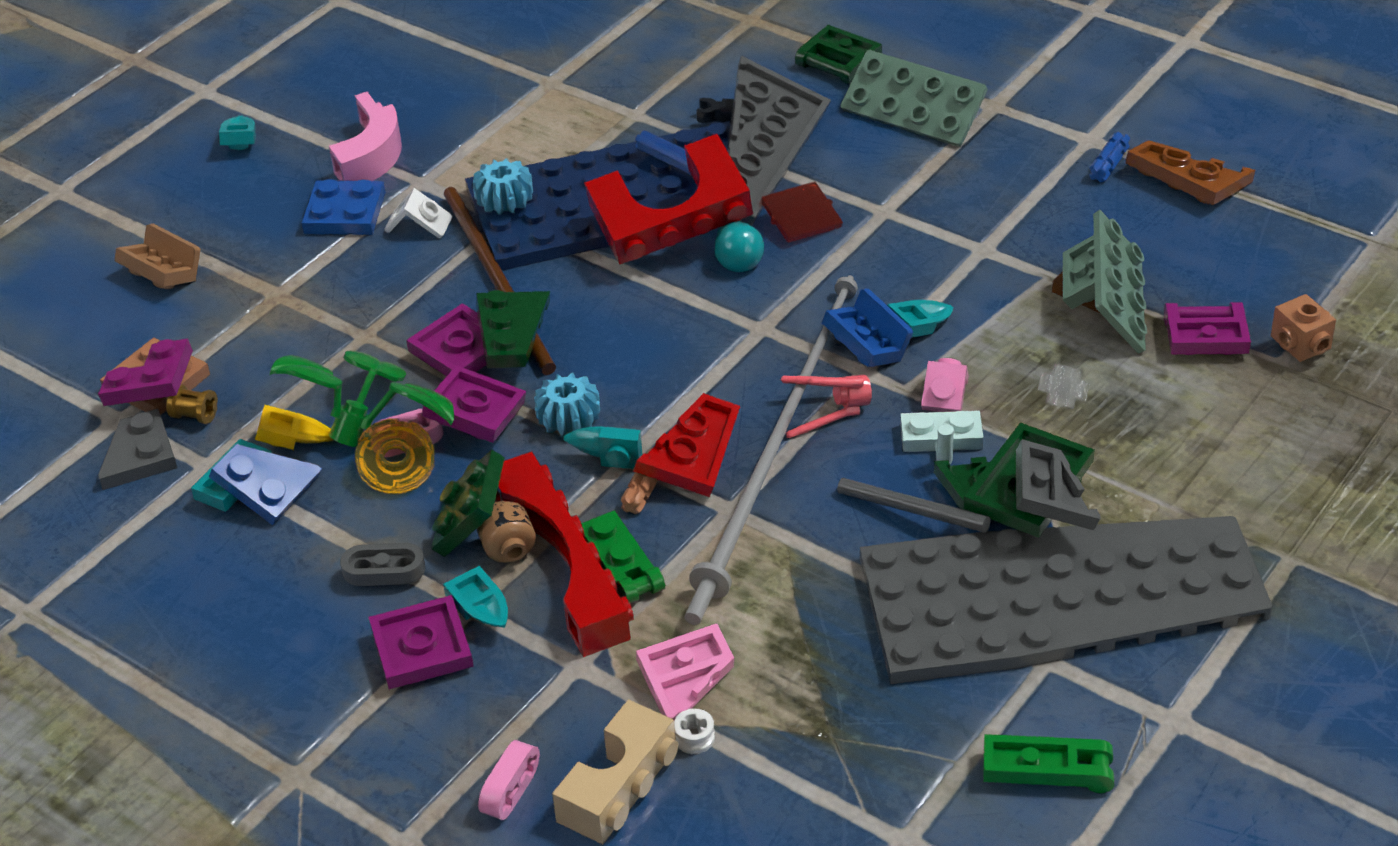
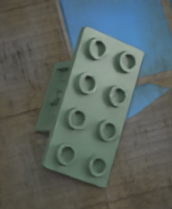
[841,50,988,147]
[1063,210,1147,354]

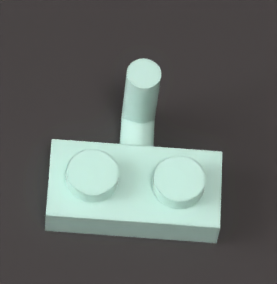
[900,411,983,464]

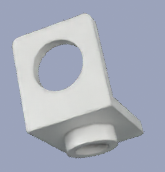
[384,188,452,238]

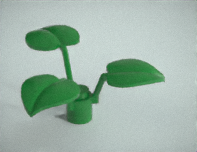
[270,351,454,447]

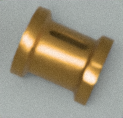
[166,385,218,424]

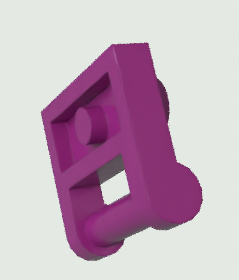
[1164,302,1251,355]

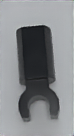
[697,98,734,124]

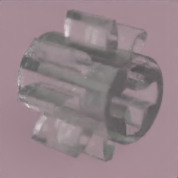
[1037,364,1090,409]

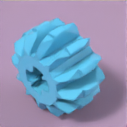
[473,158,533,215]
[534,372,600,437]

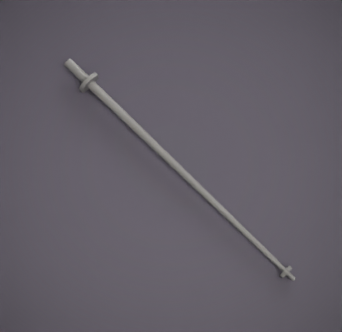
[684,275,858,625]

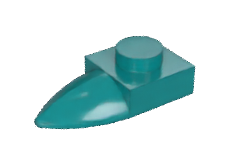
[219,116,256,150]
[887,300,953,338]
[563,426,643,469]
[443,565,508,628]

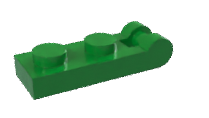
[581,510,666,604]
[983,734,1115,793]

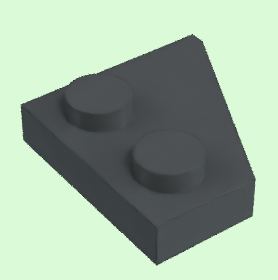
[98,409,178,490]
[1016,439,1100,530]

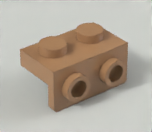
[114,224,200,289]

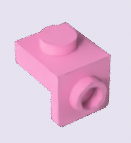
[921,358,969,412]

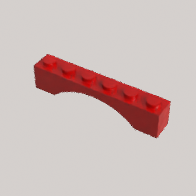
[495,451,634,657]

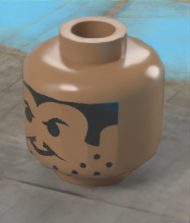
[477,501,536,563]

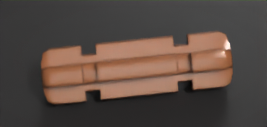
[621,449,658,515]

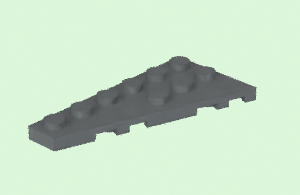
[727,55,831,226]

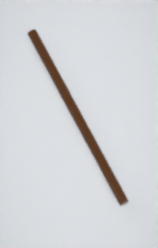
[443,187,556,375]

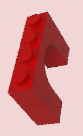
[585,134,753,265]

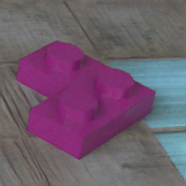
[98,338,193,406]

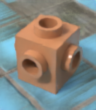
[1271,294,1336,362]

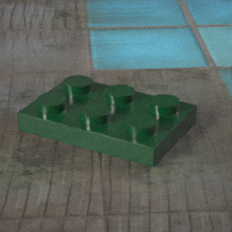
[963,422,1095,538]

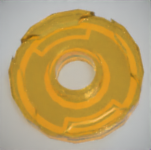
[355,418,435,494]

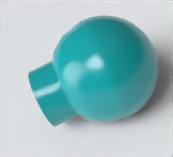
[714,221,764,272]

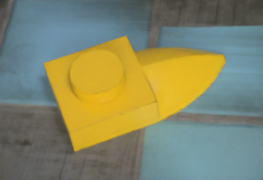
[255,404,333,450]

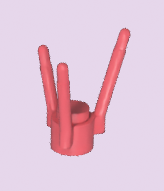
[781,375,872,438]

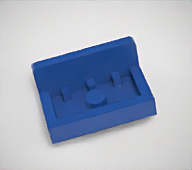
[821,288,913,367]

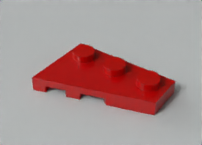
[633,393,740,497]

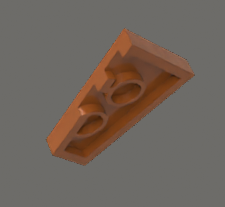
[1125,140,1256,205]

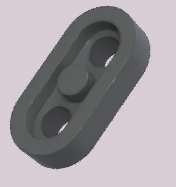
[340,543,426,586]

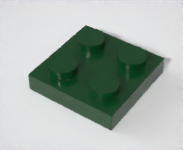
[431,449,505,557]

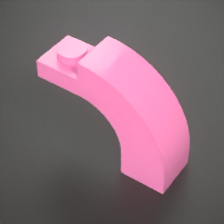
[329,92,402,181]

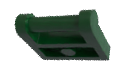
[795,25,882,85]

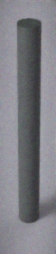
[837,478,990,533]

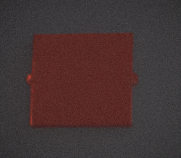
[760,182,843,243]

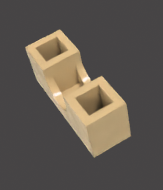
[552,699,678,844]

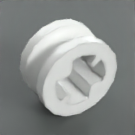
[674,709,715,754]

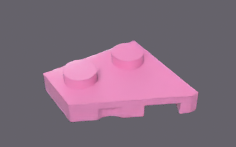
[636,623,734,720]

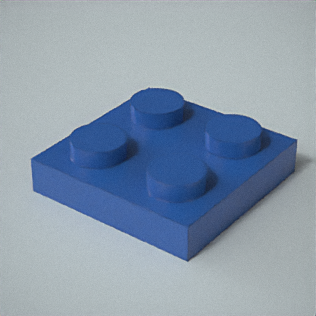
[302,179,385,235]

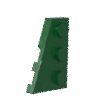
[476,290,550,368]

